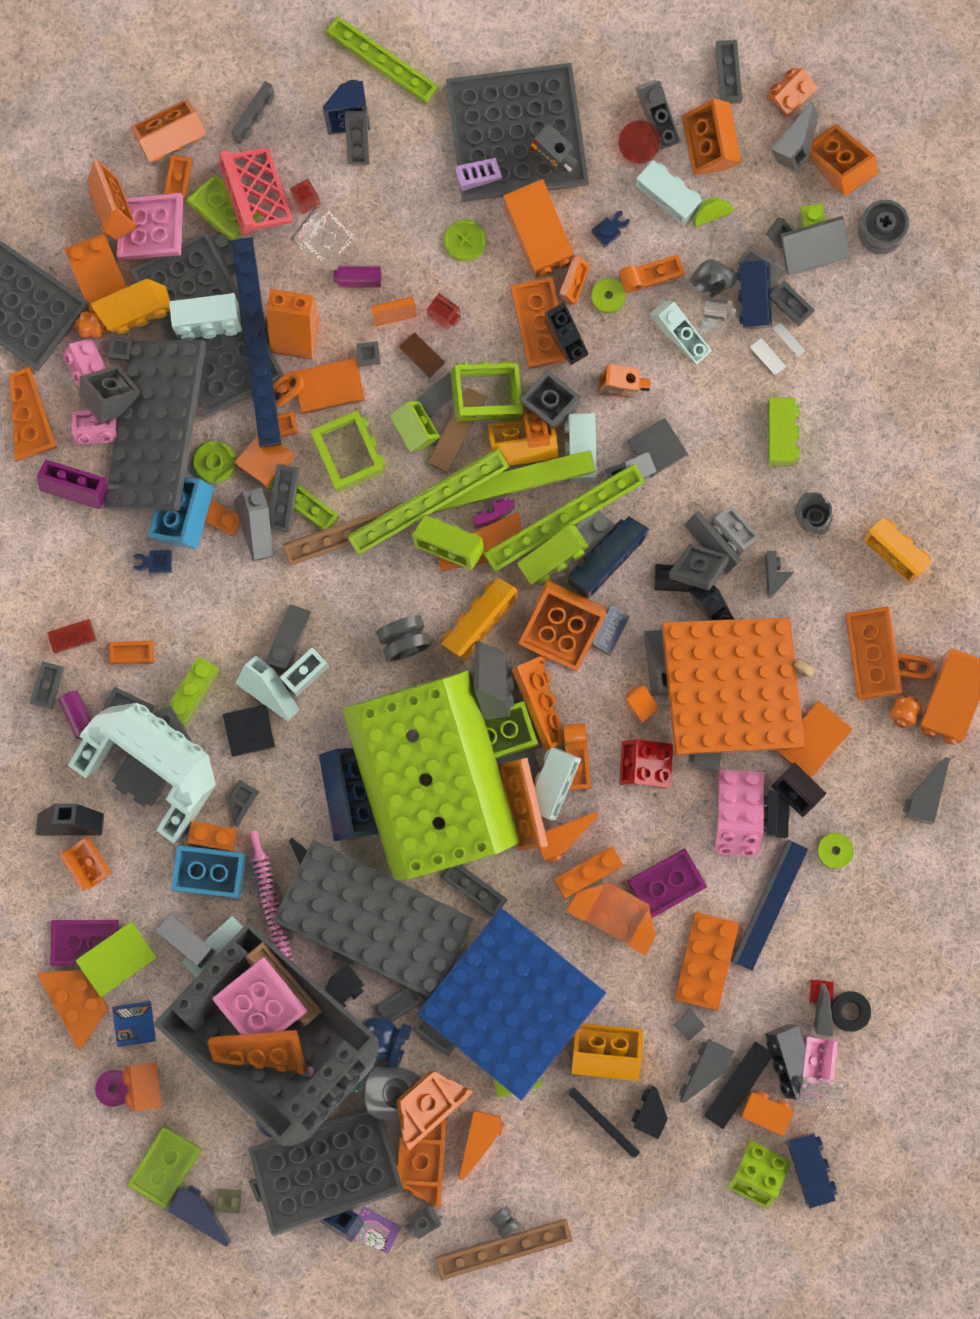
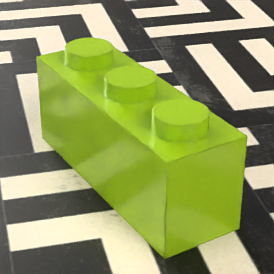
[767,397,800,466]
[412,515,484,570]
[517,525,589,586]
[168,656,220,727]

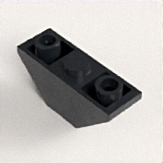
[545,301,589,365]
[35,804,104,836]

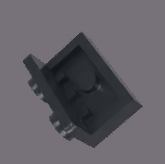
[763,790,789,838]

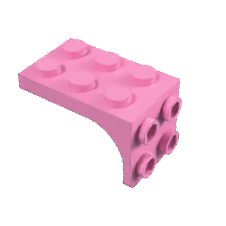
[714,769,764,857]

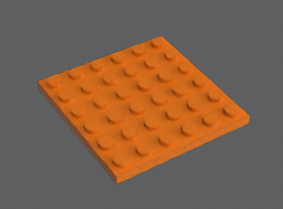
[661,617,805,755]

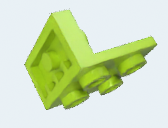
[727,1140,791,1209]

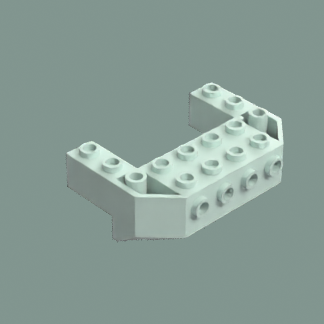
[68,703,216,843]

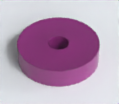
[95,1070,128,1107]

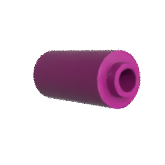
[333,266,382,288]
[58,690,91,741]

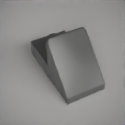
[765,551,794,598]

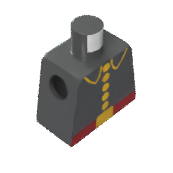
[529,123,578,172]

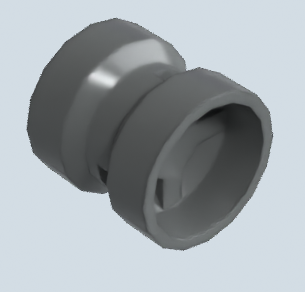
[489,1206,520,1238]

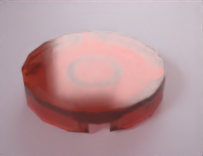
[618,120,661,164]

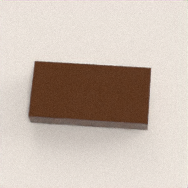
[399,332,445,378]

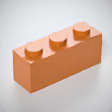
[554,846,624,900]

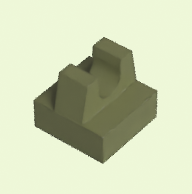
[216,1189,241,1213]

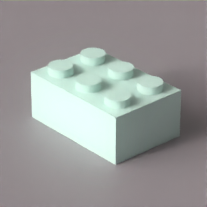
[169,293,242,340]

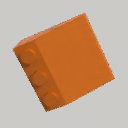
[518,580,606,671]

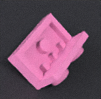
[63,338,106,387]
[801,1036,837,1087]

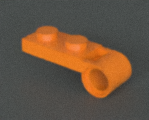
[618,254,685,293]
[563,723,591,791]

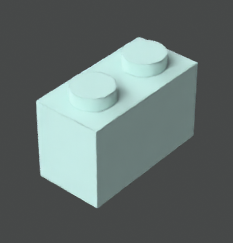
[280,648,329,697]

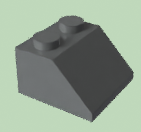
[79,365,140,422]
[519,370,581,428]

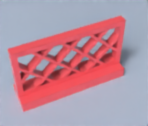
[218,147,293,236]

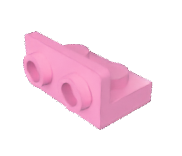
[71,410,117,445]

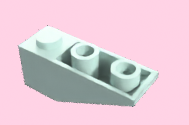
[649,300,712,365]
[235,656,300,722]

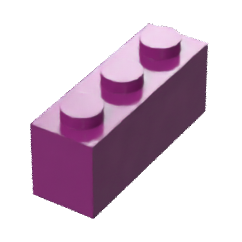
[37,459,108,509]

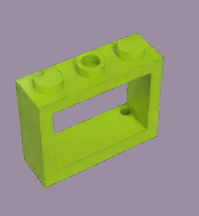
[450,361,523,422]
[310,410,386,493]

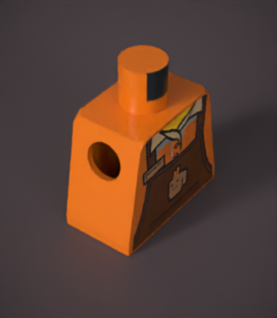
[598,364,651,398]

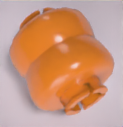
[76,311,108,339]
[890,695,921,729]

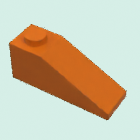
[539,811,599,864]
[459,1110,504,1180]

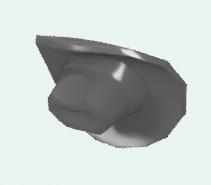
[364,1064,421,1122]

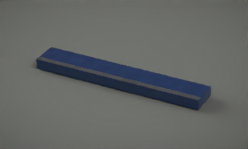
[732,840,808,971]

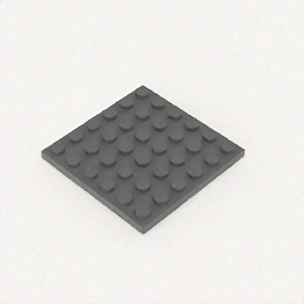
[446,63,589,202]

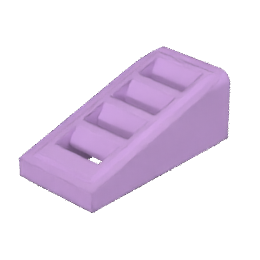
[455,158,502,191]

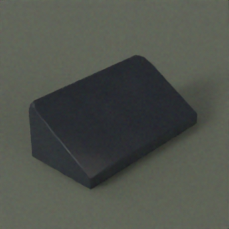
[654,564,694,592]

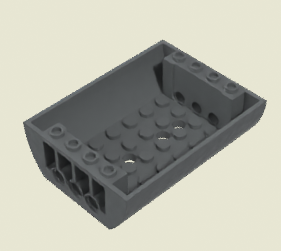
[153,922,379,1146]

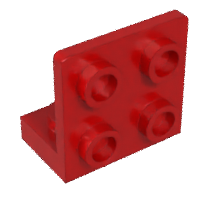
[619,739,673,788]

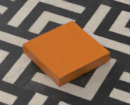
[371,296,417,327]
[234,435,295,488]

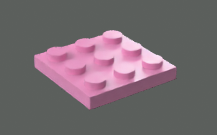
[117,193,183,261]
[212,957,307,1035]

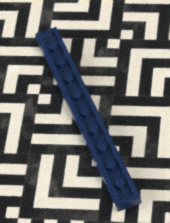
[231,237,282,448]

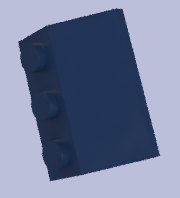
[323,80,370,135]

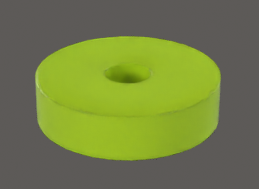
[591,278,626,314]
[817,833,854,869]

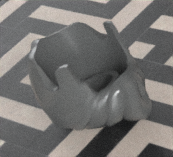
[689,259,737,299]
[795,492,833,535]

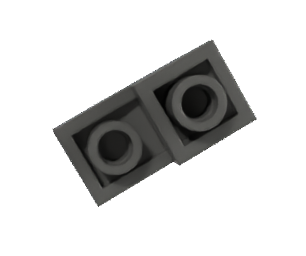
[416,372,464,418]

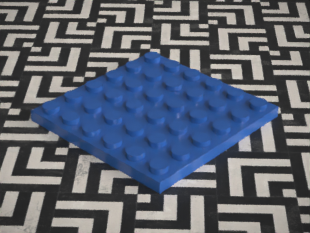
[417,907,607,1101]

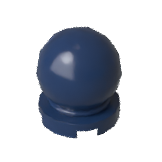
[362,1016,412,1069]

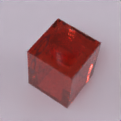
[290,179,321,215]
[426,293,461,330]

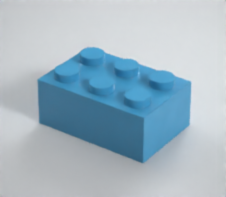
[148,477,214,549]
[171,845,247,899]

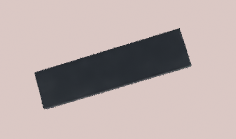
[704,1041,772,1129]
[569,1087,640,1158]

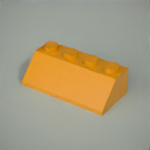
[441,578,518,664]

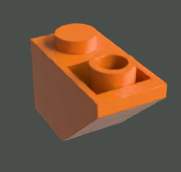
[624,685,659,725]

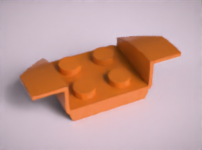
[566,883,656,956]

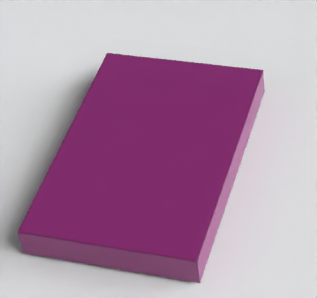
[627,848,707,918]
[50,920,119,965]

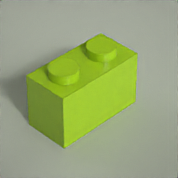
[390,401,440,453]

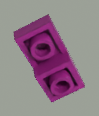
[473,498,515,529]

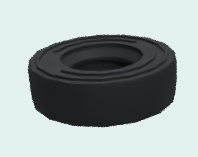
[831,991,871,1032]

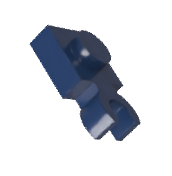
[591,210,630,248]
[134,550,172,574]

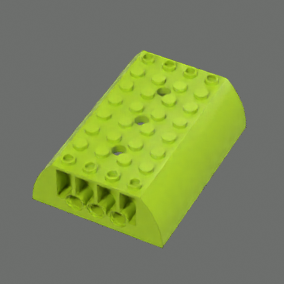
[341,670,520,880]

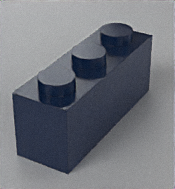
[737,260,773,329]
[786,1133,838,1209]

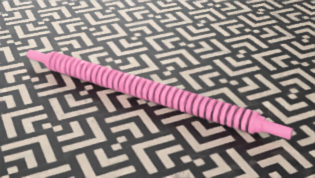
[249,831,313,1077]

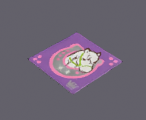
[352,1206,402,1257]

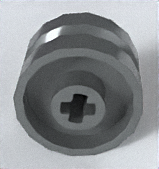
[858,200,909,254]
[376,615,432,662]

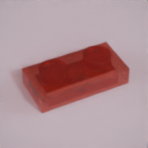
[47,619,97,654]

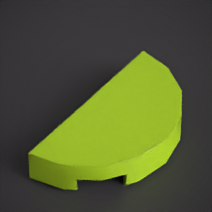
[693,197,735,227]

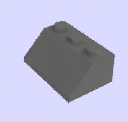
[474,641,514,720]

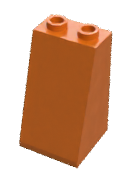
[503,179,574,278]
[266,288,320,360]
[918,648,980,745]

